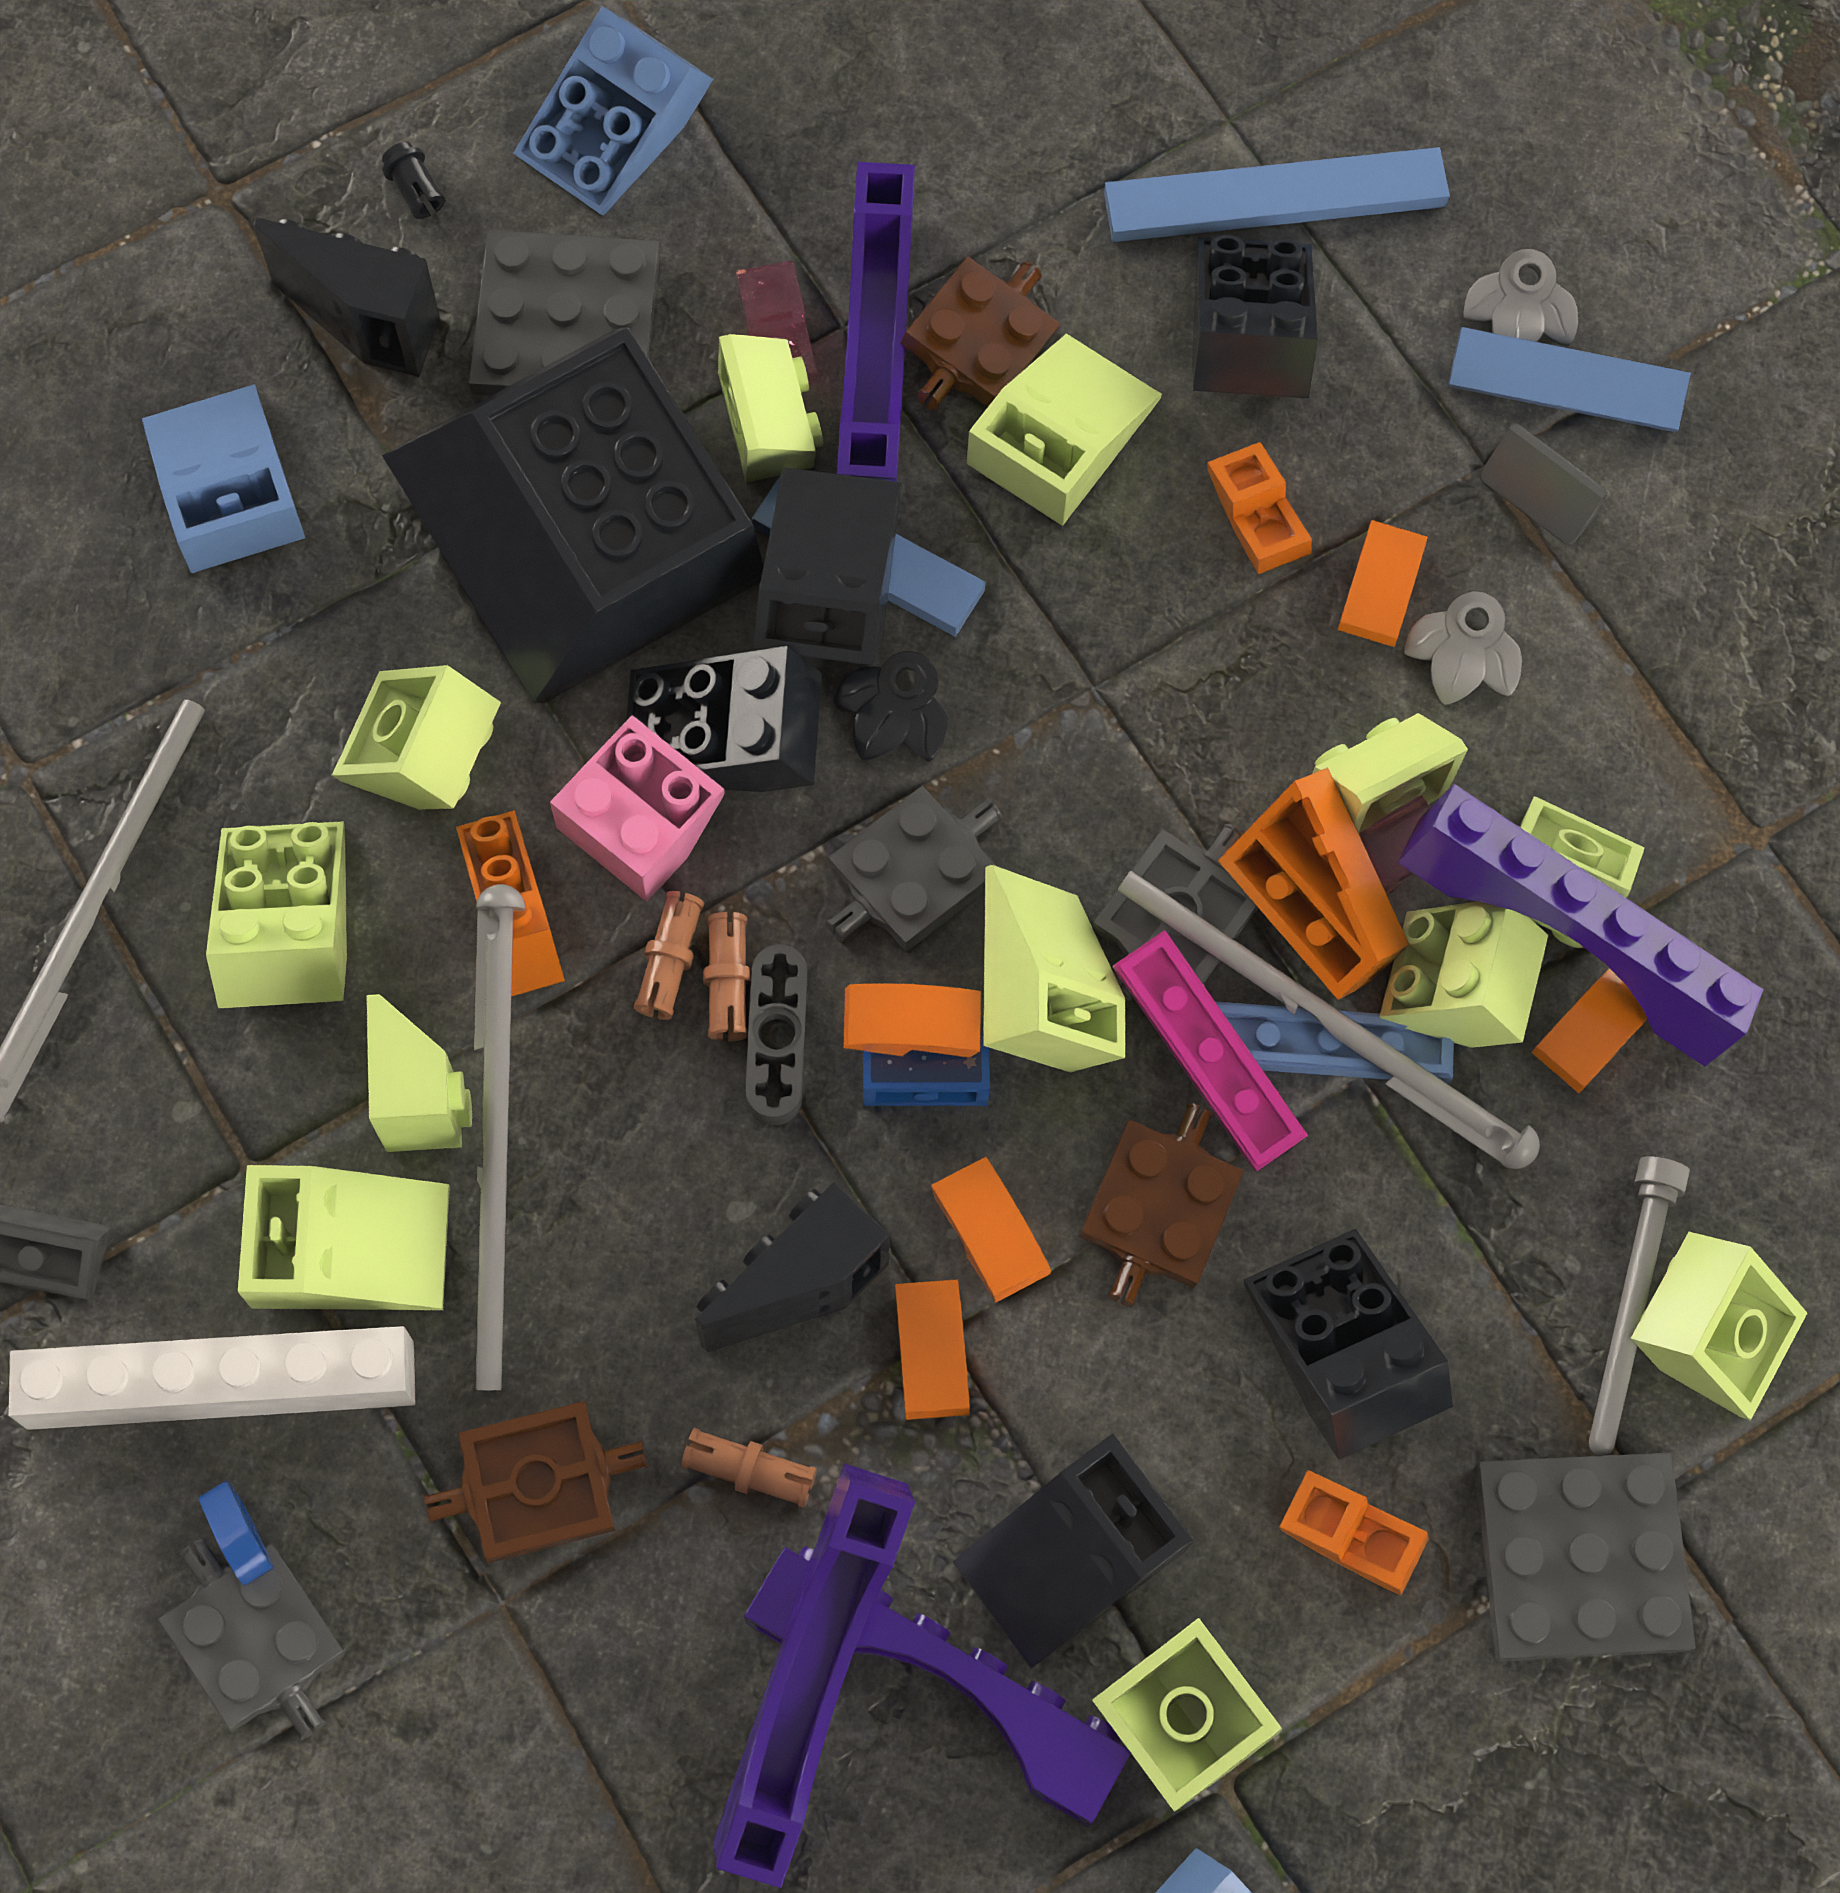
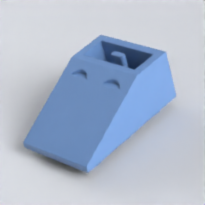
[513,6,714,216]
[142,384,305,573]

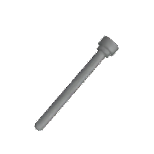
[1589,1156,1690,1456]

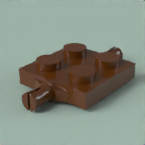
[900,256,1061,410]
[1078,1103,1244,1307]
[424,1401,648,1563]

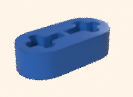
[198,1480,274,1586]

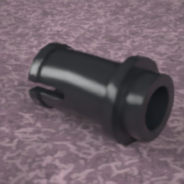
[382,142,446,219]

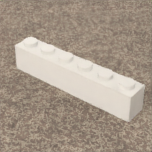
[9,1326,415,1430]

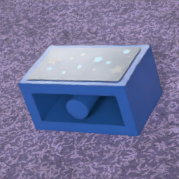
[863,1016,990,1106]

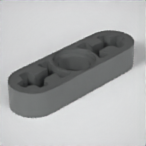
[746,944,808,1125]

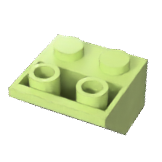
[1379,901,1548,1048]

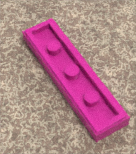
[1112,930,1308,1172]

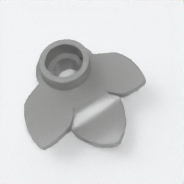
[1464,249,1578,346]
[1404,591,1522,705]

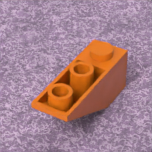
[456,810,565,997]

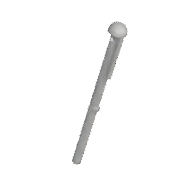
[0,699,205,1124]
[1117,871,1540,1169]
[474,884,525,1390]

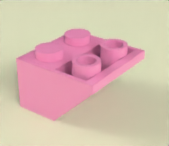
[550,715,725,902]

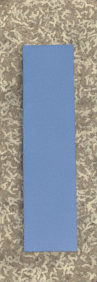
[1448,327,1691,432]
[752,474,986,637]
[1215,1001,1454,1084]

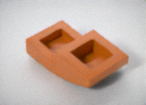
[1207,442,1312,574]
[1338,520,1428,647]
[1531,968,1648,1093]
[843,984,981,1058]
[931,1157,1051,1302]
[895,1279,970,1420]
[1279,1470,1429,1596]

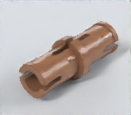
[634,891,704,1020]
[703,912,752,1041]
[681,1428,817,1508]

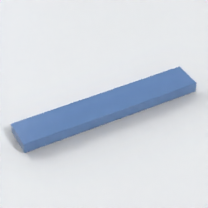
[1104,147,1450,242]

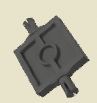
[826,786,1003,952]
[1092,824,1258,1001]
[158,1538,345,1739]

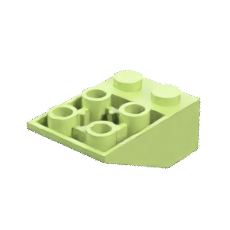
[967,334,1162,526]
[206,821,347,1008]
[983,865,1125,1072]
[238,1165,450,1310]

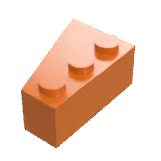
[1218,767,1409,1000]

